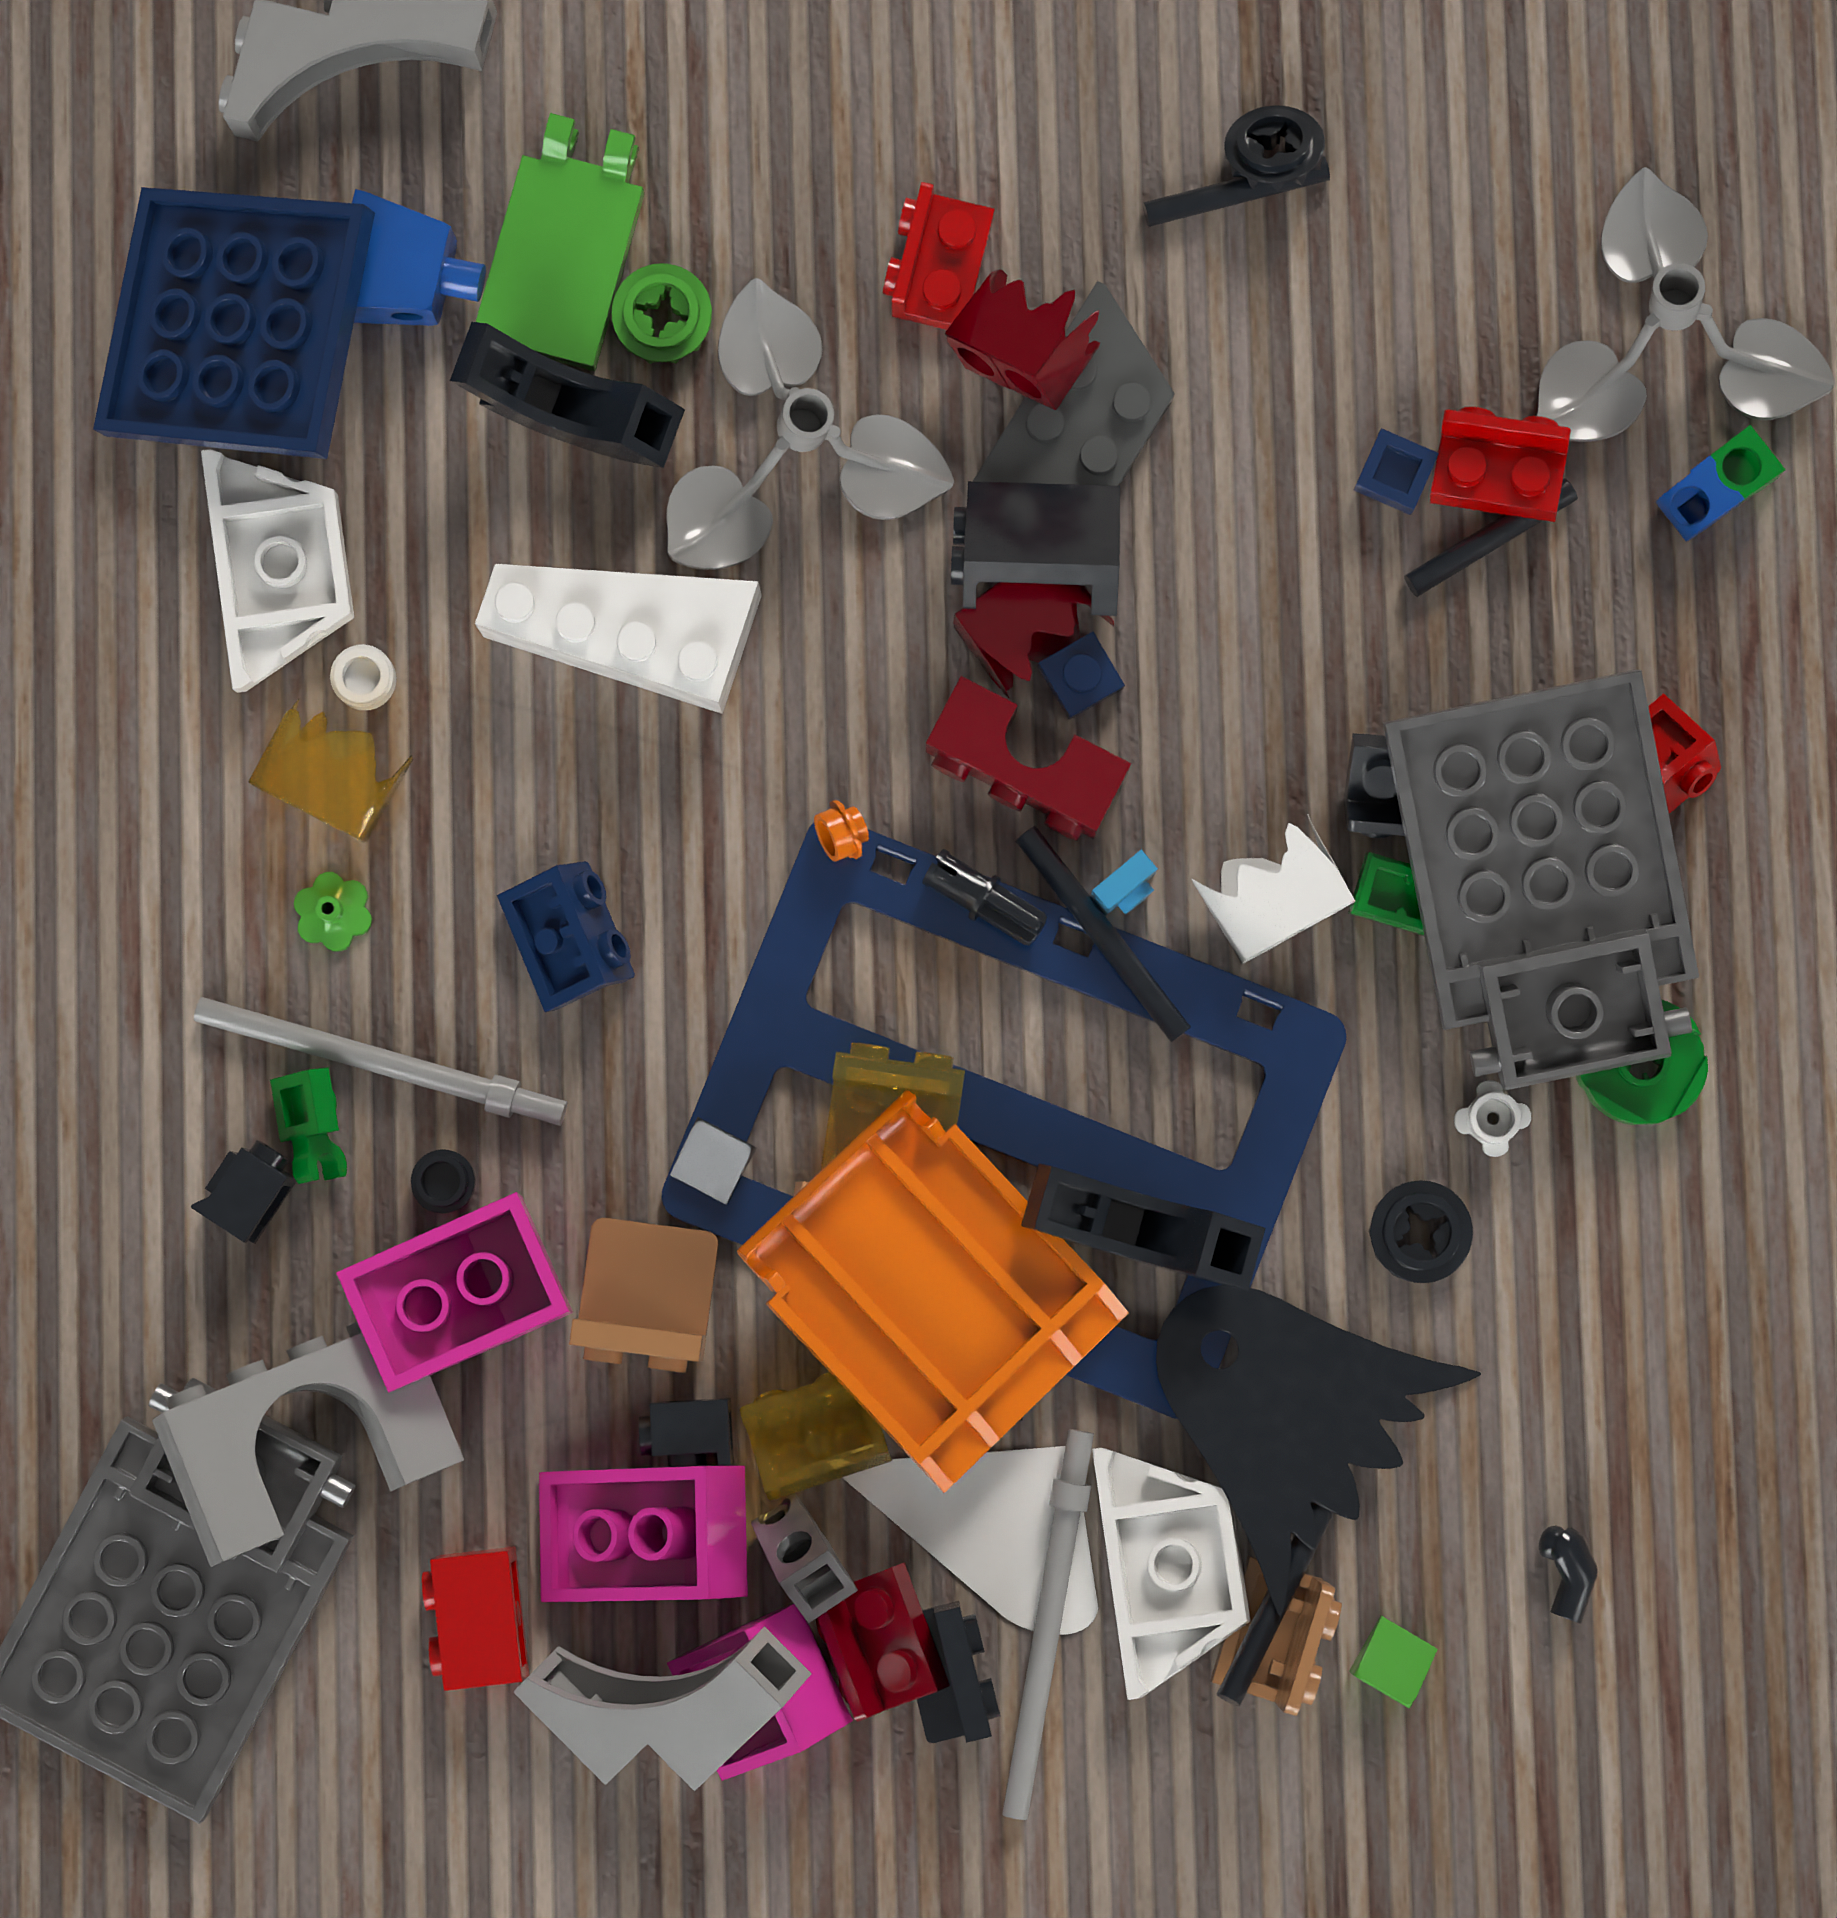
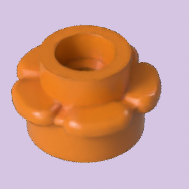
[814,800,869,862]

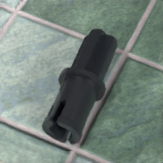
[922,849,1047,946]

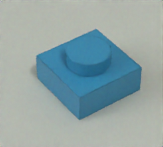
[1090,849,1158,916]

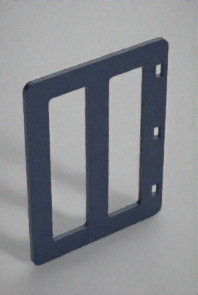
[662,823,1347,1419]

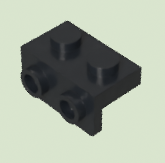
[917,1601,1001,1743]

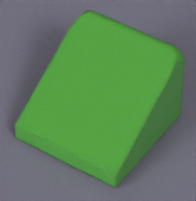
[1349,1615,1438,1709]

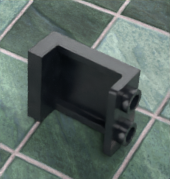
[951,481,1120,616]

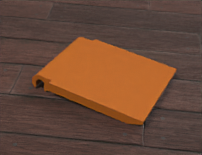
[737,1090,1129,1493]

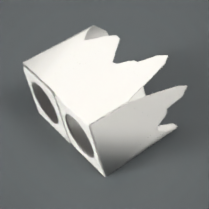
[1191,814,1355,964]

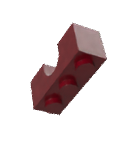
[926,676,1132,841]

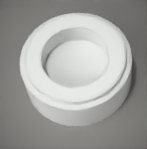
[330,644,396,710]

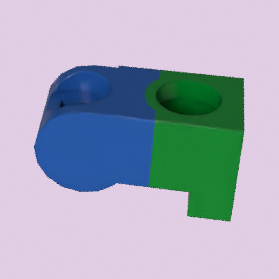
[1655,425,1786,542]

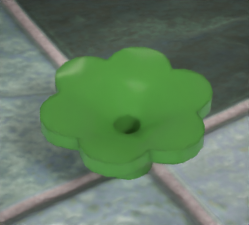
[294,872,372,952]

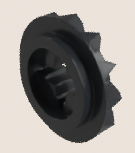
[1224,105,1325,192]
[1368,1180,1473,1283]

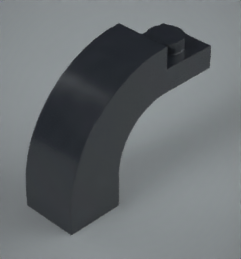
[450,322,685,468]
[1021,1163,1266,1291]

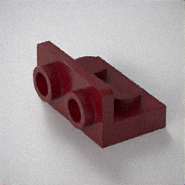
[816,1563,950,1721]

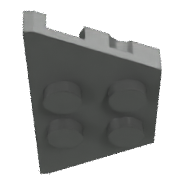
[973,281,1175,486]

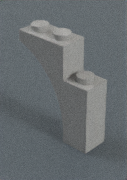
[219,0,497,142]
[514,1626,812,1791]

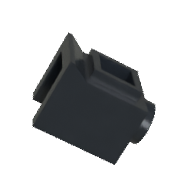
[190,1140,296,1244]

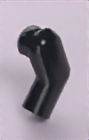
[1538,1525,1598,1624]

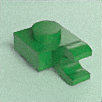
[270,1067,347,1184]

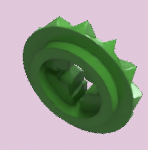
[612,263,712,364]

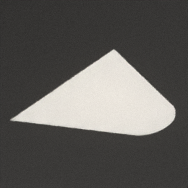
[827,1446,1098,1635]

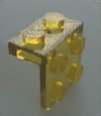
[821,1043,965,1170]

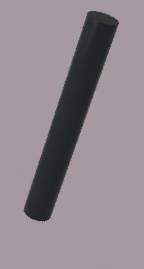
[1143,156,1330,227]
[1404,478,1578,597]

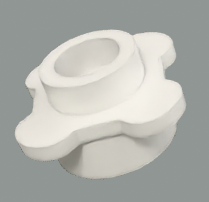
[1454,1080,1531,1157]

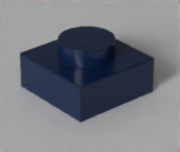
[1353,428,1439,515]
[1038,632,1125,720]

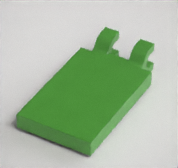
[476,113,645,372]

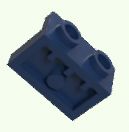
[497,861,635,1012]

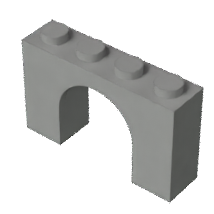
[152,1322,464,1567]

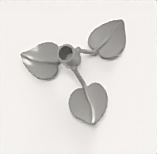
[1537,167,1835,442]
[666,278,954,570]

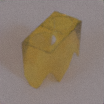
[248,699,413,843]

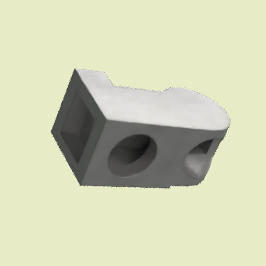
[751,1493,858,1623]

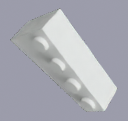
[475,564,762,714]

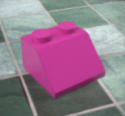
[667,1603,853,1781]

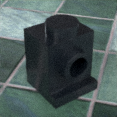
[639,1398,734,1467]

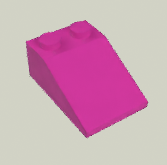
[336,1192,573,1393]
[539,1466,748,1602]

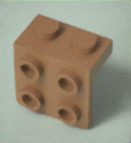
[569,1218,719,1373]
[1210,1555,1342,1716]

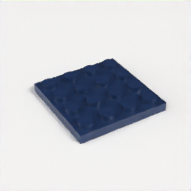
[93,187,375,459]

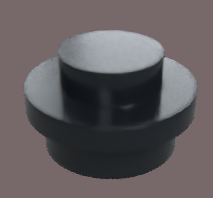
[411,1149,476,1214]

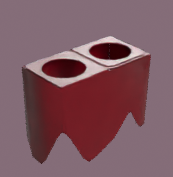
[944,269,1100,410]
[953,582,1114,698]

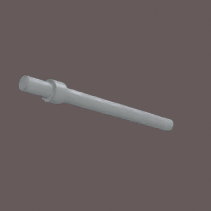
[194,997,568,1126]
[1002,1429,1094,1820]

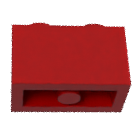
[422,1546,529,1691]

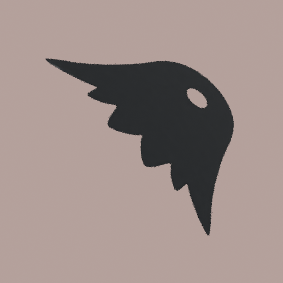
[1156,1285,1481,1616]

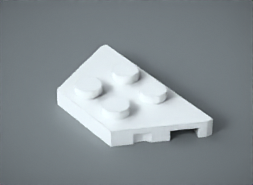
[201,449,354,693]
[1092,1448,1251,1700]

